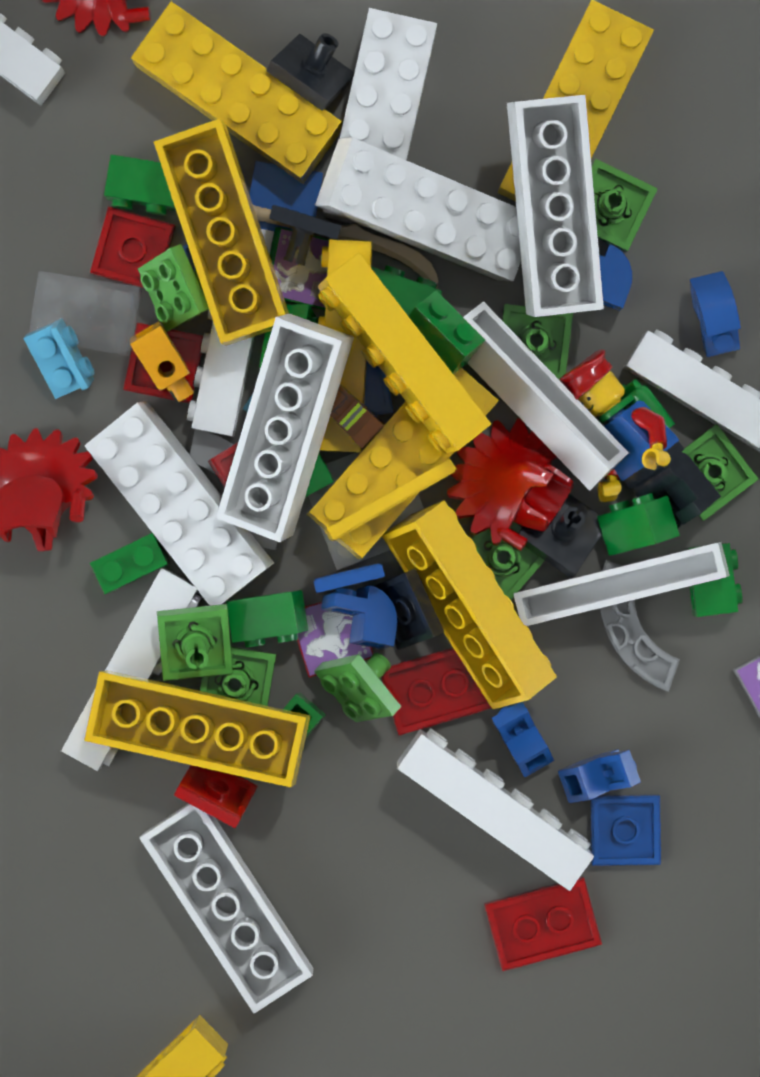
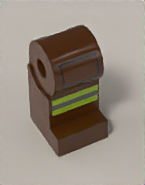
[330,384,385,448]

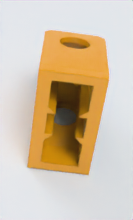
[130,321,194,403]

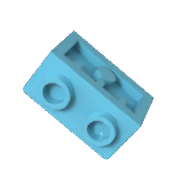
[23,318,95,399]

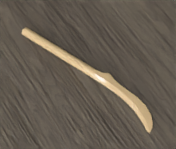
[253,205,438,288]

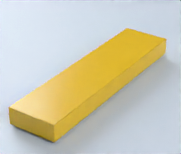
[324,458,456,541]

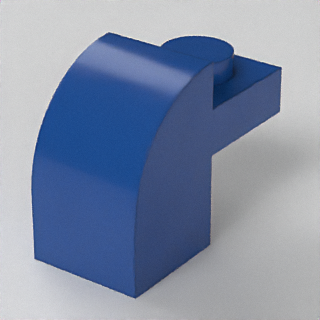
[599,244,632,311]
[689,271,741,357]
[321,585,397,649]
[492,702,555,778]
[558,749,641,803]

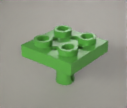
[592,159,658,252]
[138,244,209,332]
[502,304,573,379]
[682,424,758,521]
[472,522,545,600]
[157,604,233,681]
[200,646,276,706]
[314,653,401,722]

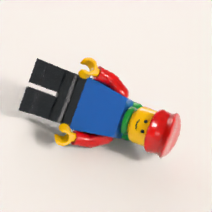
[559,349,721,528]

